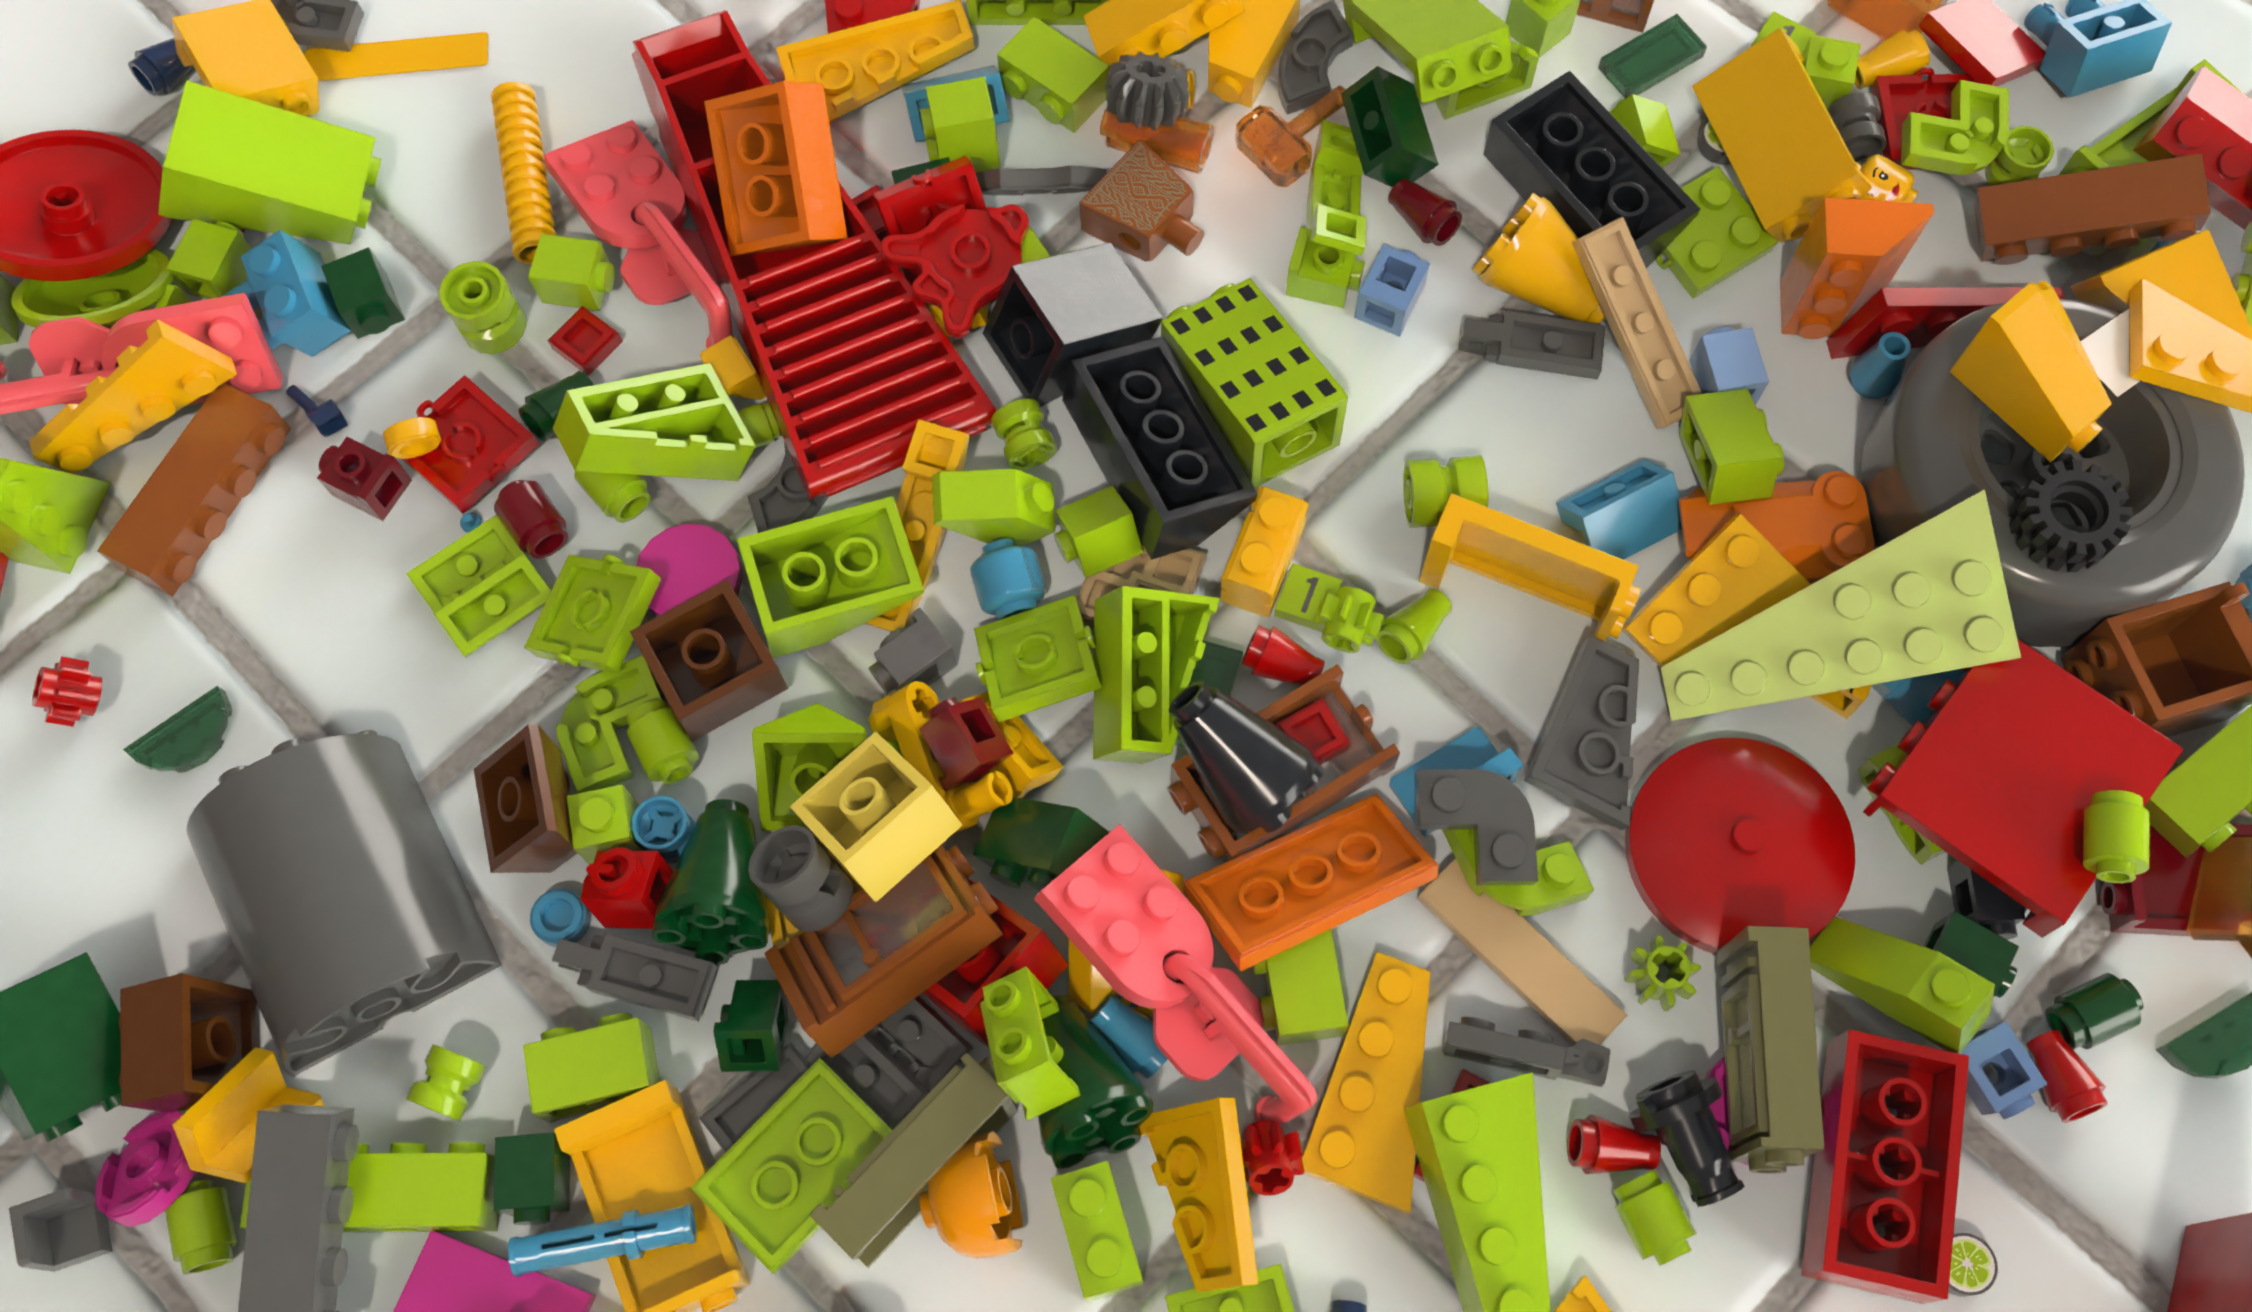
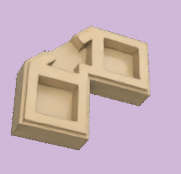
[1077,544,1206,628]

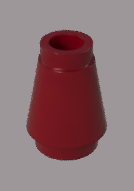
[1388,178,1462,246]

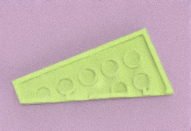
[1661,489,2021,721]

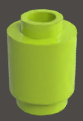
[574,471,651,523]
[627,700,699,784]
[2083,790,2150,883]
[1613,1169,1697,1266]
[165,1179,237,1274]

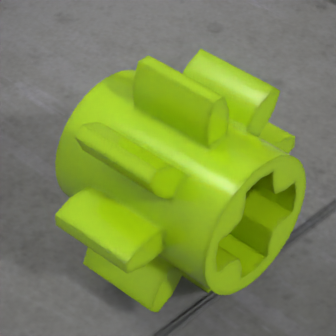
[1313,586,1385,653]
[1624,935,1701,1011]

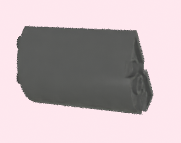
[187,730,502,1077]

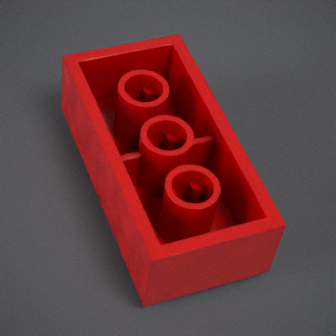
[1801,1029,1969,1304]

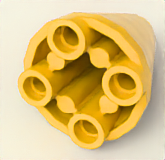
[1472,193,1605,324]

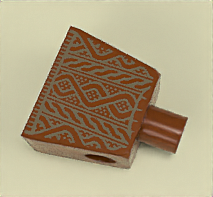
[1079,139,1204,262]

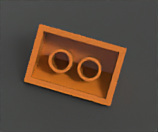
[704,81,848,256]
[1780,197,1934,339]

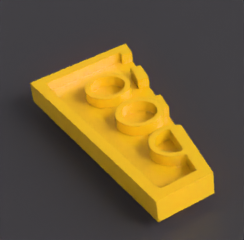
[29,319,237,474]
[1302,952,1431,1214]

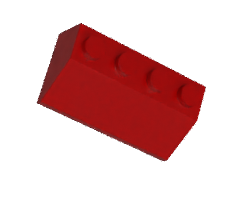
[2133,66,2252,230]

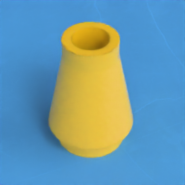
[1855,30,1930,89]

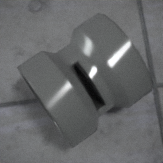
[1828,92,1887,162]

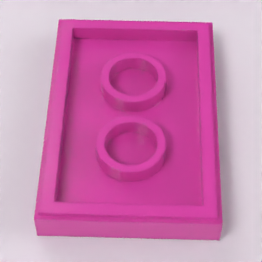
[393,1230,597,1312]

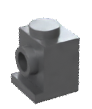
[868,607,957,694]

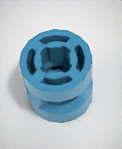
[631,795,695,864]

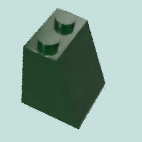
[0,952,121,1143]

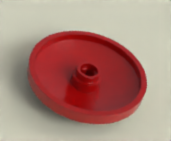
[0,130,172,281]
[1625,738,1855,955]

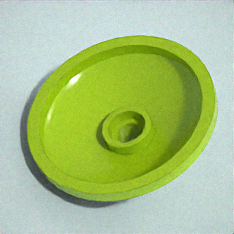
[11,249,174,329]

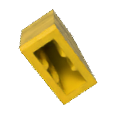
[1208,0,1300,108]

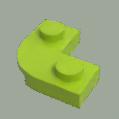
[1901,80,2009,175]
[556,655,664,793]
[1442,829,1594,916]

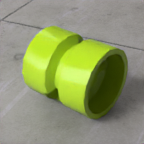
[439,261,526,354]
[1403,455,1489,528]

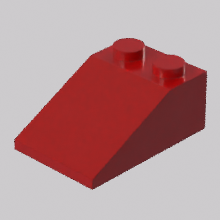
[867,878,1069,1049]

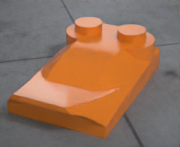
[1678,471,1874,584]

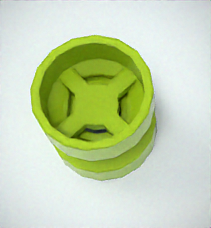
[1985,126,2054,186]
[991,398,1057,470]
[406,1045,487,1121]

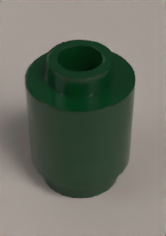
[2045,973,2143,1050]

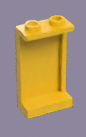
[1692,28,1872,243]
[1419,493,1641,642]
[554,1080,750,1312]

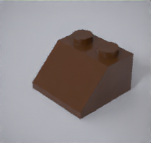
[474,724,578,873]
[119,973,259,1112]

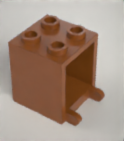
[2060,581,2252,738]

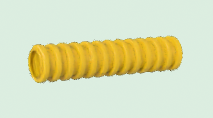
[491,82,556,265]

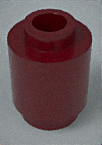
[494,480,568,559]

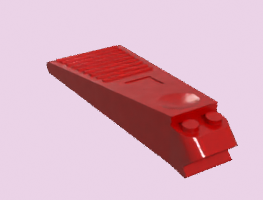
[631,10,996,500]

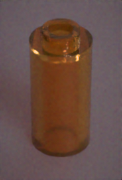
[1100,108,1214,174]

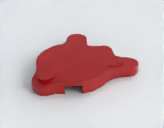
[880,204,1029,338]

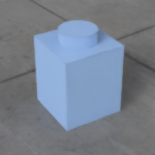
[1689,327,1769,405]

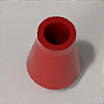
[1241,625,1325,686]
[2026,1030,2108,1123]
[1567,1114,1661,1174]

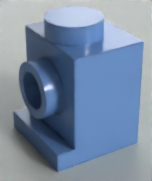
[1354,244,1430,337]
[1961,1021,2048,1119]

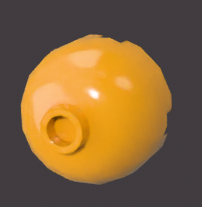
[919,1131,1023,1258]

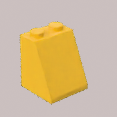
[2070,229,2252,340]

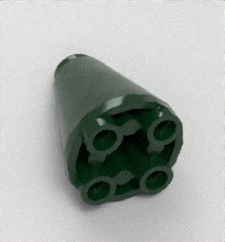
[652,799,770,965]
[1038,995,1154,1169]

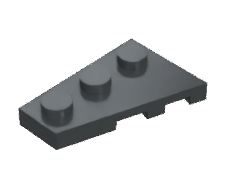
[1523,635,1639,830]

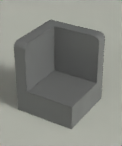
[9,1188,113,1272]

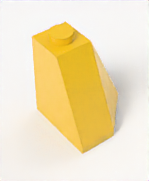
[1949,281,2112,462]

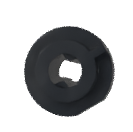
[1628,1070,1745,1207]

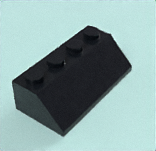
[1483,71,1701,268]
[1062,336,1258,560]

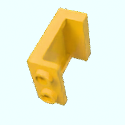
[172,0,320,116]

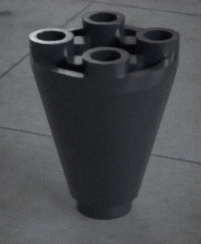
[1169,681,1324,834]

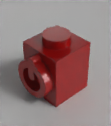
[580,847,673,929]

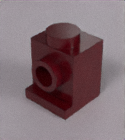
[317,437,412,521]
[919,697,1014,791]

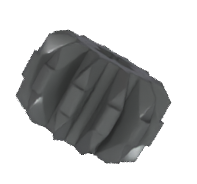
[1105,51,1190,130]

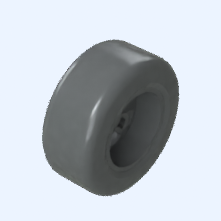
[1860,298,2245,647]

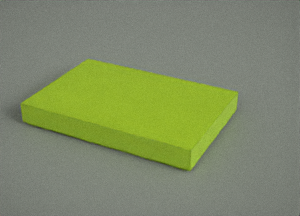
[691,1058,892,1274]

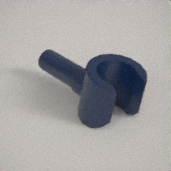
[286,385,348,437]

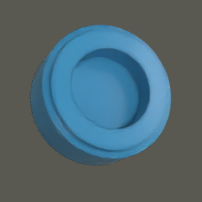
[530,889,591,947]

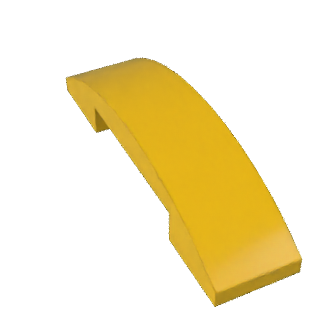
[864,419,970,632]

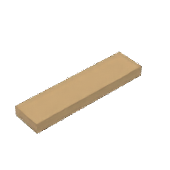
[1572,217,1702,429]
[1417,858,1628,1045]

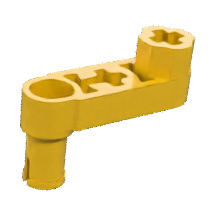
[868,681,1013,836]

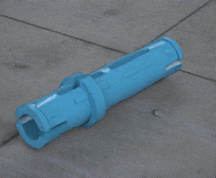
[508,1204,697,1277]

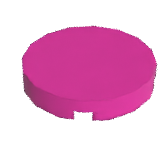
[636,523,743,617]
[95,1111,196,1227]

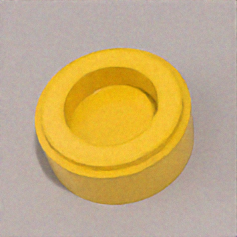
[383,417,441,459]

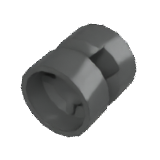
[748,825,853,932]

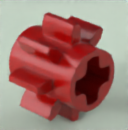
[32,656,102,727]
[1240,1120,1305,1196]

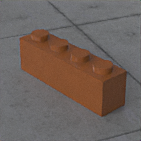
[1974,153,2211,265]
[97,383,291,597]

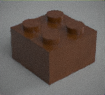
[630,579,789,741]

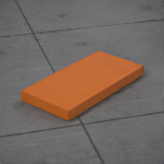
[1183,794,1438,971]

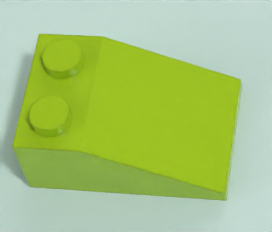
[737,496,924,658]

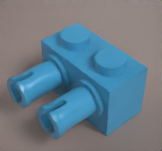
[2024,0,2172,98]
[220,230,352,357]

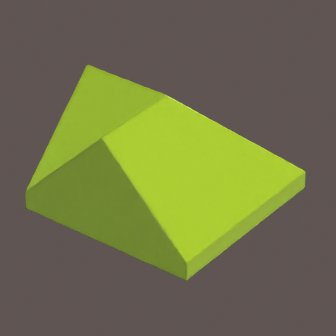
[752,703,866,831]

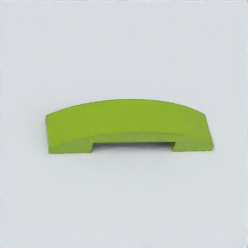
[1306,120,1366,256]

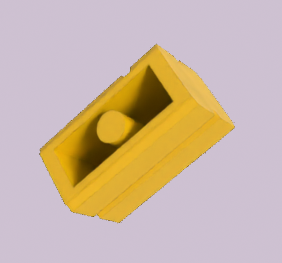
[1220,487,1309,617]

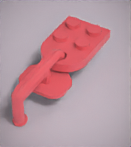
[544,120,734,348]
[0,293,283,415]
[1034,824,1317,1124]

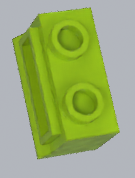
[980,966,1080,1121]

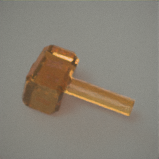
[1235,86,1346,187]

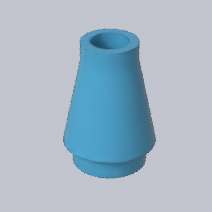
[1849,332,1911,399]
[1090,994,1167,1079]

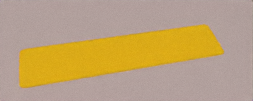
[304,32,488,81]

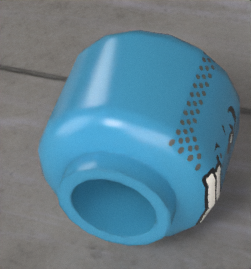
[970,539,1046,620]

